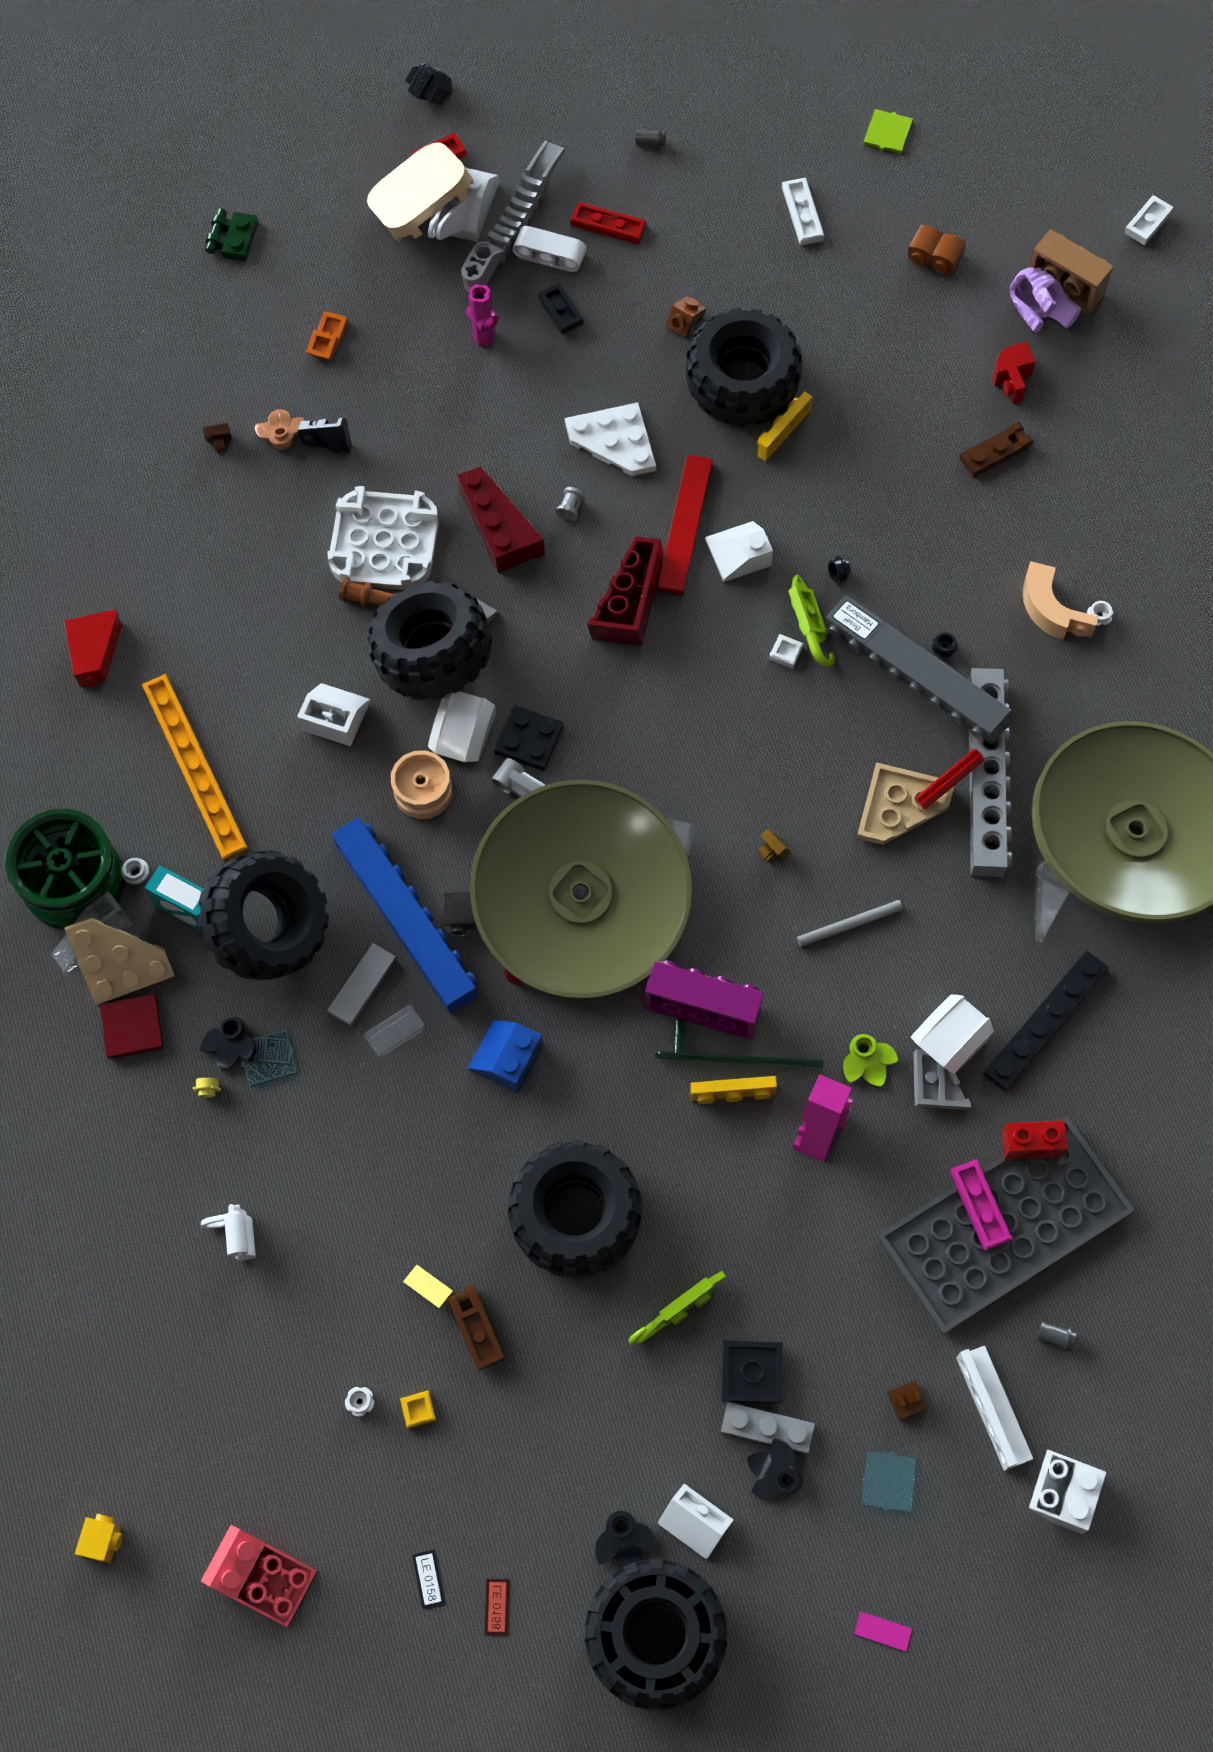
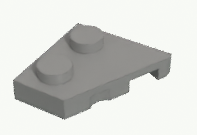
[914,1049,971,1110]

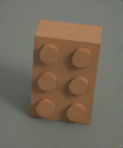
[1029,229,1113,316]

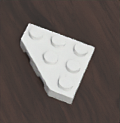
[565,403,656,476]

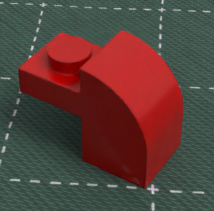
[993,341,1036,404]

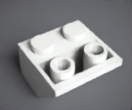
[297,683,370,746]
[1029,1450,1106,1534]

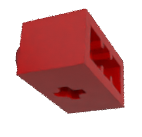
[1001,1121,1067,1160]

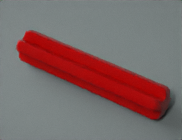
[916,749,984,809]

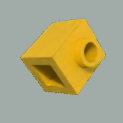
[75,1514,123,1564]

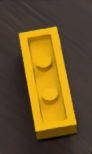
[757,391,813,462]
[690,1076,777,1104]

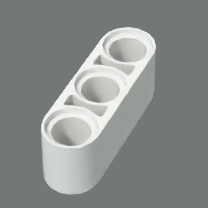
[512,226,587,272]

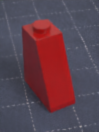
[64,609,122,687]

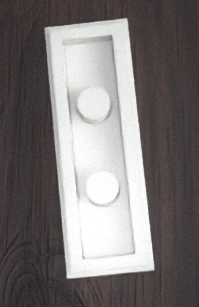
[782,178,824,246]

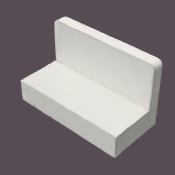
[658,1484,733,1559]

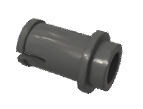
[635,129,666,149]
[1037,1321,1077,1351]

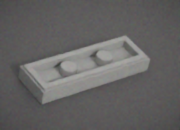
[327,943,397,1027]

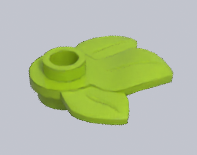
[843,1034,898,1087]

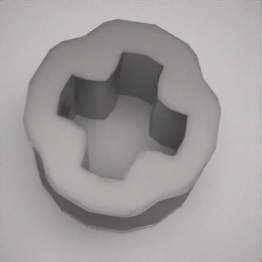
[556,487,586,521]

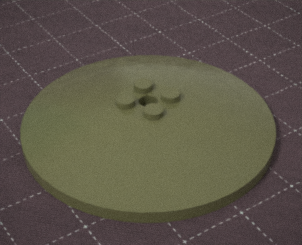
[1032,721,1213,924]
[470,779,692,999]

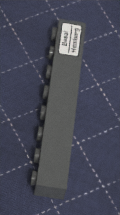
[826,595,1012,745]

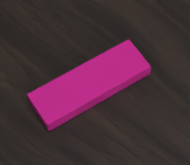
[949,1159,1012,1252]

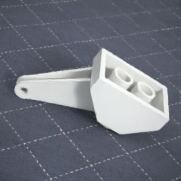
[428,168,499,242]

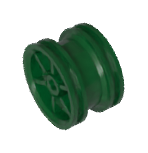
[5,808,125,930]

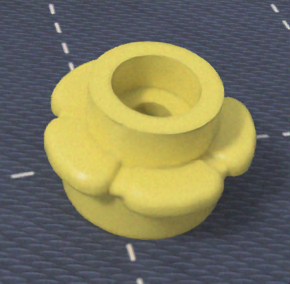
[193,1078,221,1098]

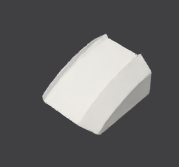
[428,692,496,762]
[911,995,994,1074]

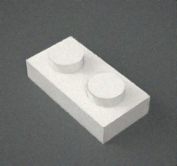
[1124,195,1174,245]

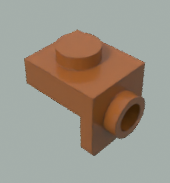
[666,297,706,337]

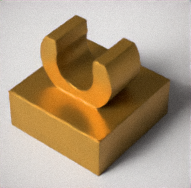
[757,829,791,862]

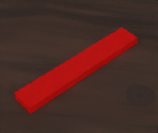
[658,455,712,595]

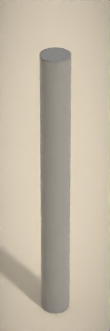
[797,900,903,947]

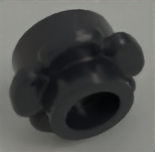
[828,556,851,581]
[932,632,958,658]

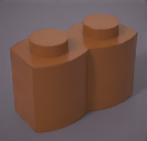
[908,225,966,275]

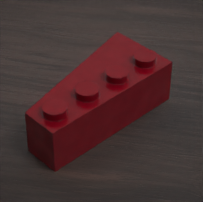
[457,466,545,573]
[587,536,664,646]

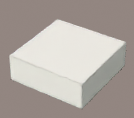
[769,634,804,669]

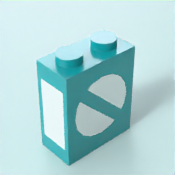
[145,865,205,933]

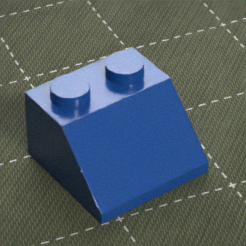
[468,1020,543,1093]

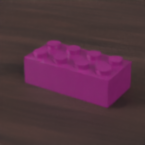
[645,961,764,1040]

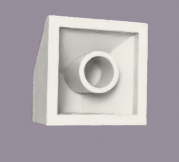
[705,521,773,582]

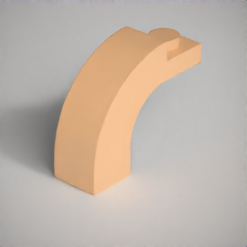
[1023,561,1098,640]

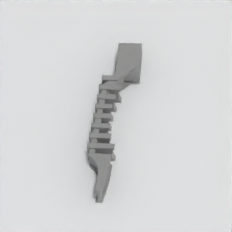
[461,141,565,293]

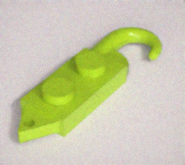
[788,574,835,668]
[629,1271,726,1346]

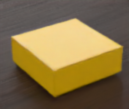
[400,1390,437,1429]

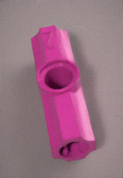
[466,284,499,347]

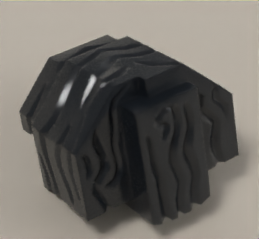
[405,63,452,105]

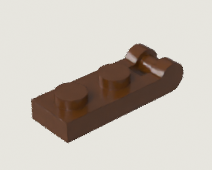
[959,422,1034,478]
[447,1284,505,1371]

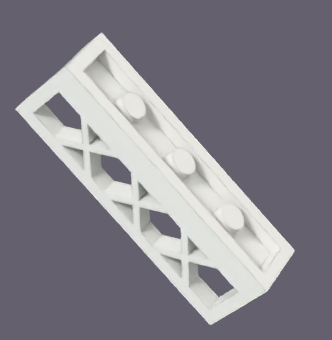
[956,1346,1033,1471]

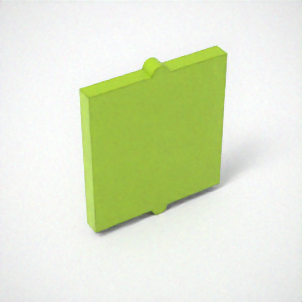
[863,109,913,154]

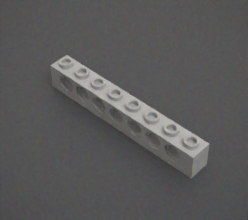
[968,668,1012,877]

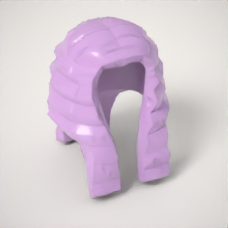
[1010,267,1081,333]

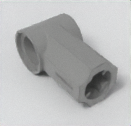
[491,758,545,798]

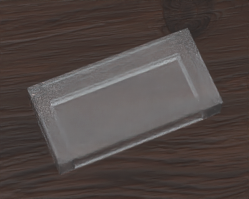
[363,1004,426,1059]

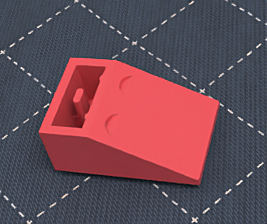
[201,1525,317,1627]

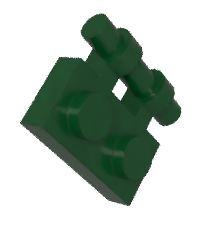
[205,208,259,261]

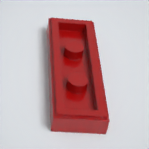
[570,202,647,245]

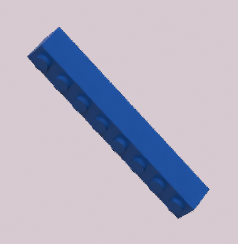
[331,817,478,1014]

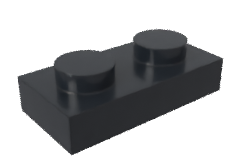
[538,283,583,334]

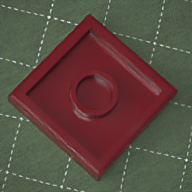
[100,994,164,1059]

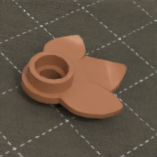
[255,409,304,450]

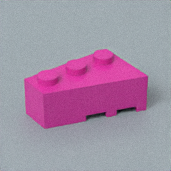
[792,1074,854,1162]

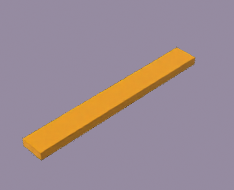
[142,674,249,862]

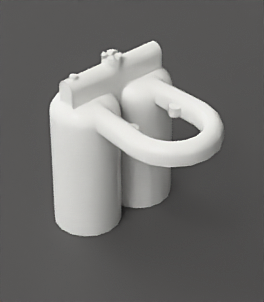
[201,1204,256,1260]

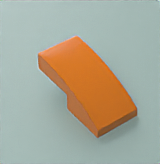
[306,311,349,361]

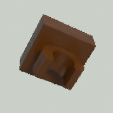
[203,423,232,452]
[888,1380,928,1421]

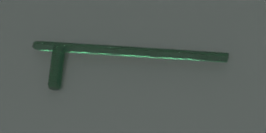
[655,1019,824,1068]

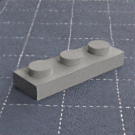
[721,1402,815,1455]

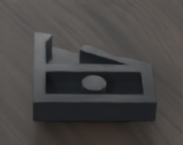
[298,418,352,453]

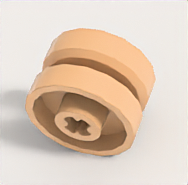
[391,750,453,819]

